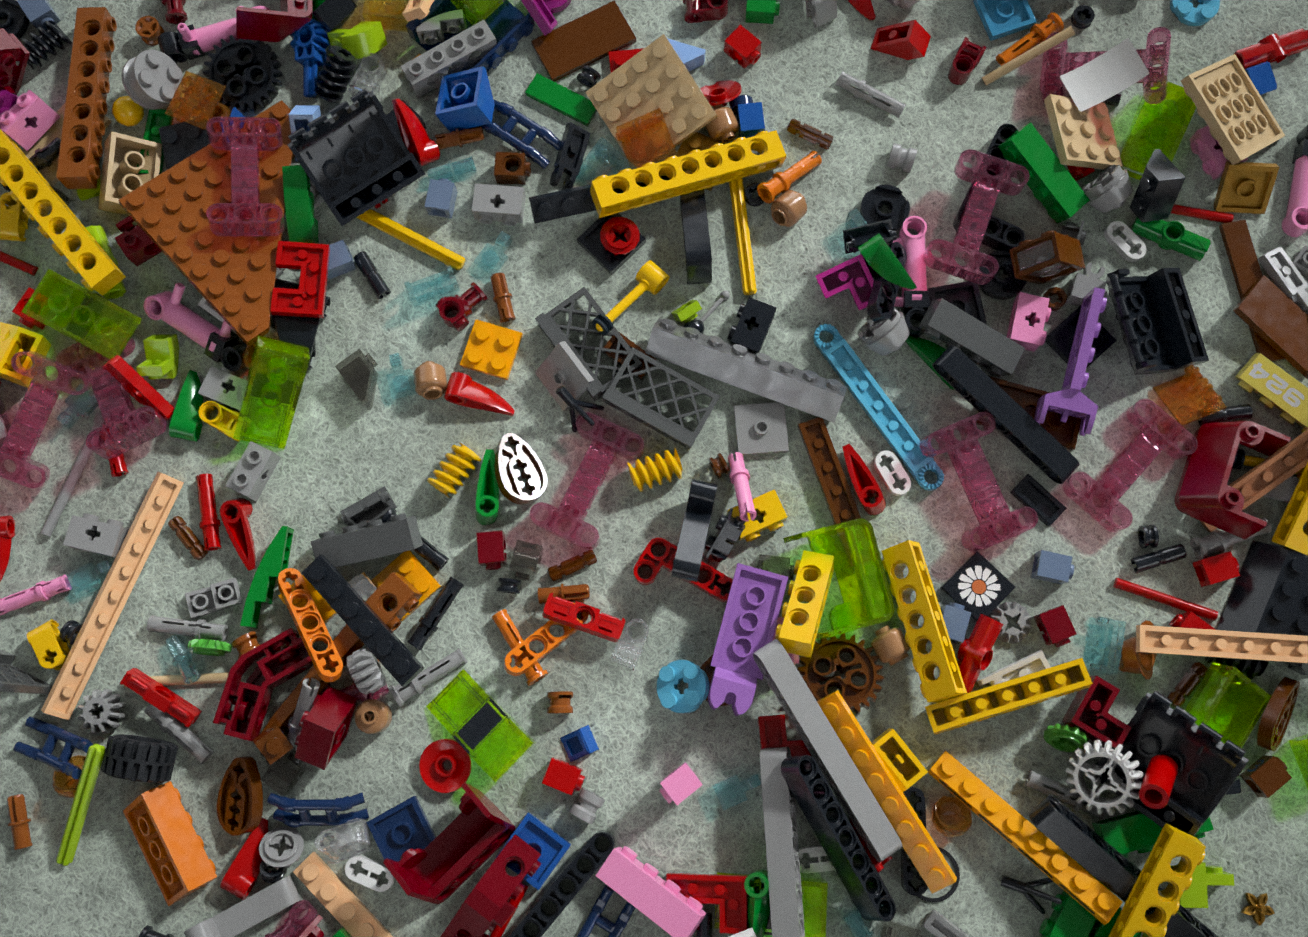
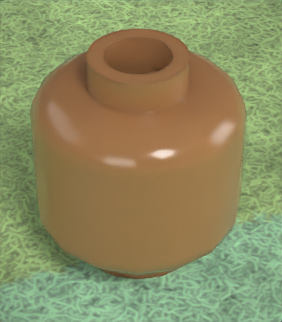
[705,105,739,144]
[771,190,807,227]
[413,361,447,400]
[871,625,910,666]
[354,699,392,734]

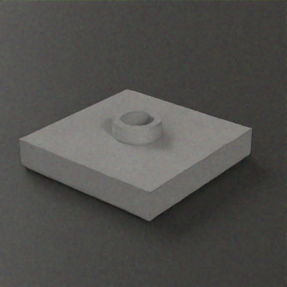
[535,341,594,411]
[734,402,789,456]

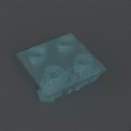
[577,137,637,185]

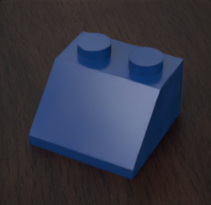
[435,66,495,132]

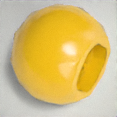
[112,96,144,127]

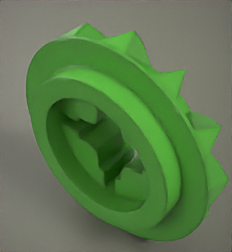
[188,639,232,656]
[1043,723,1089,752]

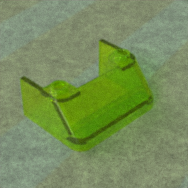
[783,518,894,639]

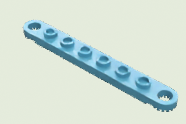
[813,324,944,491]

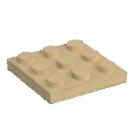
[1044,94,1123,169]

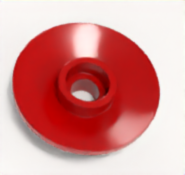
[700,80,742,107]
[419,739,471,793]

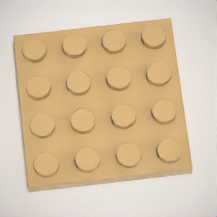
[585,34,718,169]
[1181,54,1285,165]

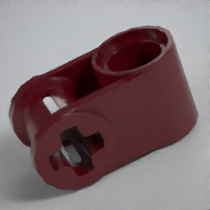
[683,0,728,23]
[948,37,987,85]

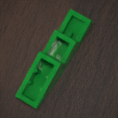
[282,165,319,244]
[240,526,294,629]

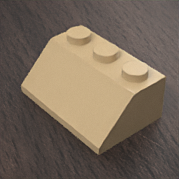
[98,131,162,214]

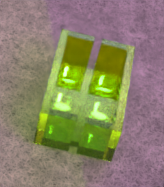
[1185,662,1271,748]

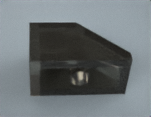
[335,349,379,410]

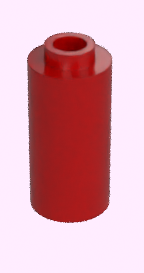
[1139,755,1178,809]

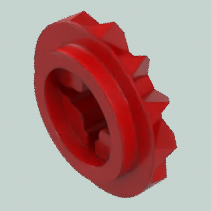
[600,217,640,256]

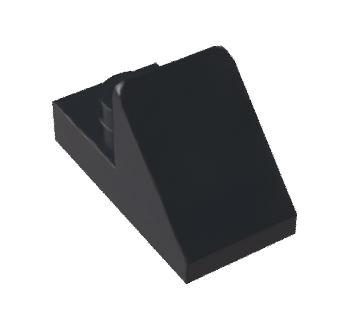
[312,0,357,32]

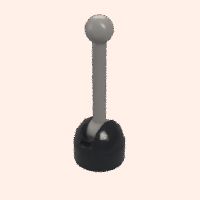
[683,291,730,334]

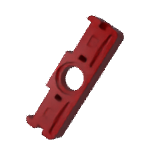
[102,355,175,423]
[542,593,625,643]
[120,668,202,727]

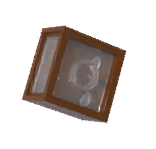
[1010,230,1085,284]

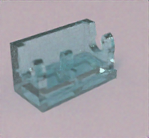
[404,265,460,307]
[1083,617,1126,675]

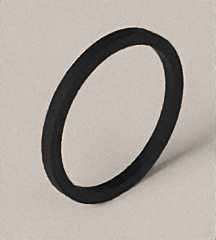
[907,847,960,902]

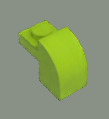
[327,21,388,59]
[136,334,179,380]
[1179,862,1234,908]

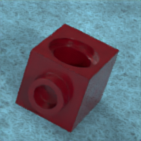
[476,530,507,570]
[1033,605,1077,648]

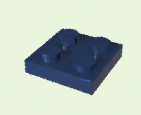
[366,796,436,862]

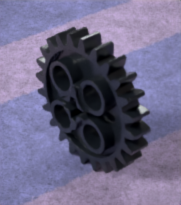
[203,35,283,113]

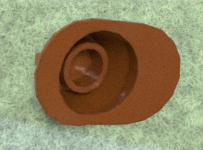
[1118,620,1157,680]

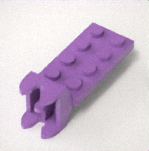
[1034,287,1107,436]
[708,563,788,716]

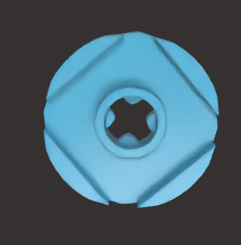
[1170,0,1220,26]
[657,660,709,714]

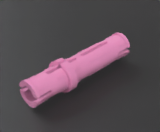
[727,452,757,521]
[0,575,72,616]

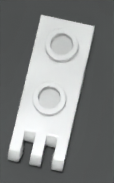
[977,650,1051,688]

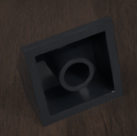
[1129,149,1186,222]

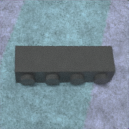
[919,298,1025,377]
[310,513,423,568]

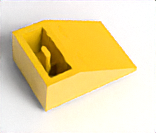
[0,322,51,389]
[871,728,928,792]

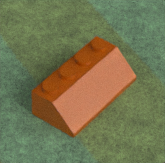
[123,781,217,907]

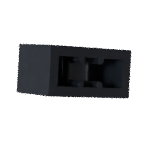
[727,297,777,353]

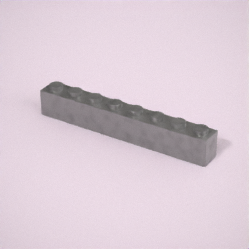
[645,318,847,422]

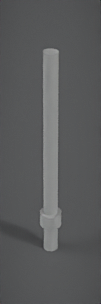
[40,396,118,537]

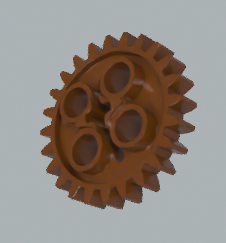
[798,632,884,715]

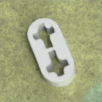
[1104,221,1147,262]
[874,450,911,496]
[799,845,835,874]
[345,855,395,892]

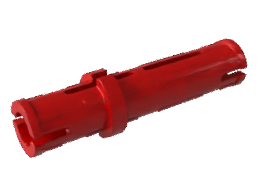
[196,473,222,551]

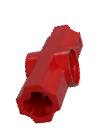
[1233,28,1308,69]
[957,614,1003,694]

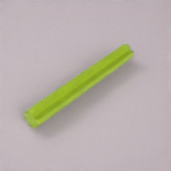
[56,744,106,866]

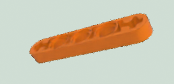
[278,568,343,682]

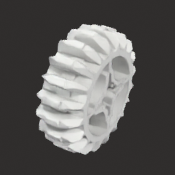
[1066,740,1143,816]

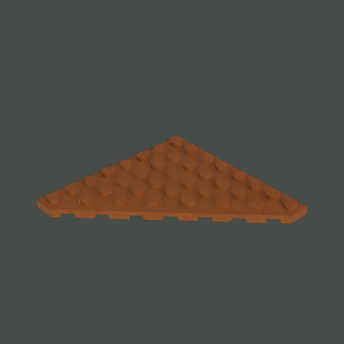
[118,100,293,346]

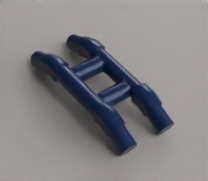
[477,100,561,169]
[13,716,93,779]
[267,793,369,827]
[576,884,636,937]

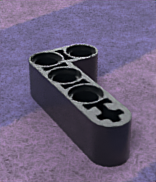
[680,189,712,285]
[671,479,718,582]

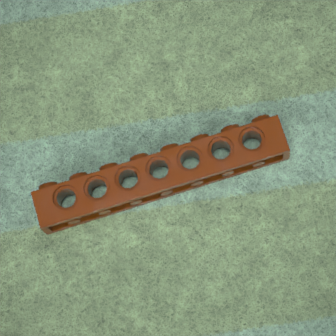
[56,7,117,189]

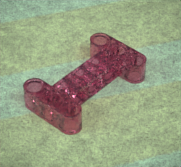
[1040,27,1171,104]
[206,117,285,236]
[923,149,1030,285]
[56,326,167,459]
[0,351,92,489]
[1062,399,1198,533]
[530,412,644,550]
[920,412,1038,551]

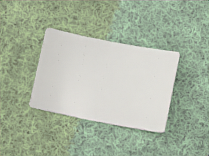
[1060,38,1149,112]

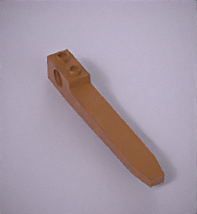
[261,572,422,733]

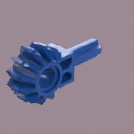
[290,19,331,98]

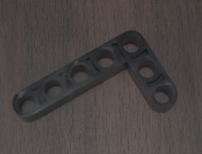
[953,124,1025,251]

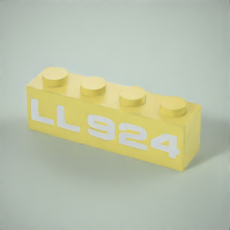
[1235,353,1308,433]

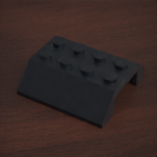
[287,89,425,226]
[1106,268,1209,375]
[1216,541,1308,676]
[1097,690,1249,836]

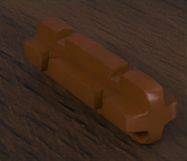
[787,119,833,149]
[168,516,208,560]
[548,549,597,581]
[1167,662,1208,708]

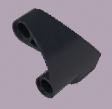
[271,278,330,370]

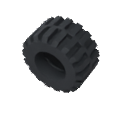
[101,734,178,783]

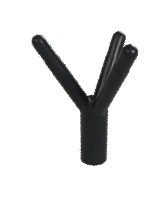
[556,385,604,433]
[1000,875,1062,914]

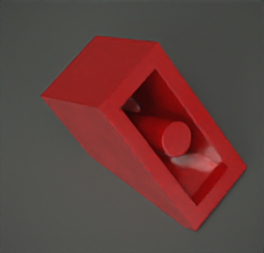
[870,20,931,60]

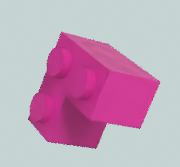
[815,254,874,311]

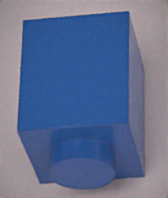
[737,102,765,138]

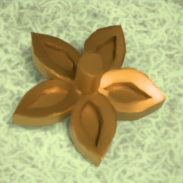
[1241,893,1275,926]

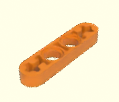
[504,603,589,676]

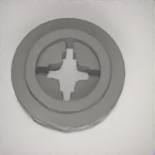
[990,602,1032,644]
[259,827,304,870]

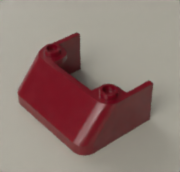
[236,0,313,42]
[1174,421,1291,540]
[383,782,516,904]

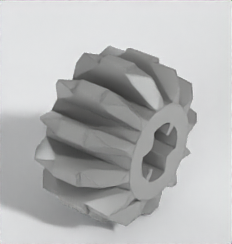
[346,647,386,695]
[77,689,126,734]

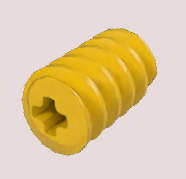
[427,442,481,498]
[627,447,683,492]

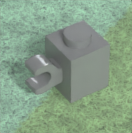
[1066,262,1107,307]

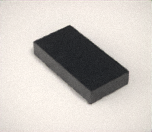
[1010,474,1067,527]

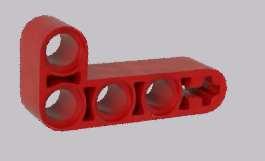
[633,538,733,602]

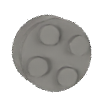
[122,50,183,110]

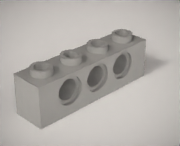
[401,20,497,98]

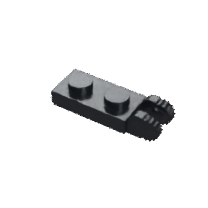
[549,122,590,190]

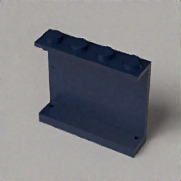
[406,0,535,72]

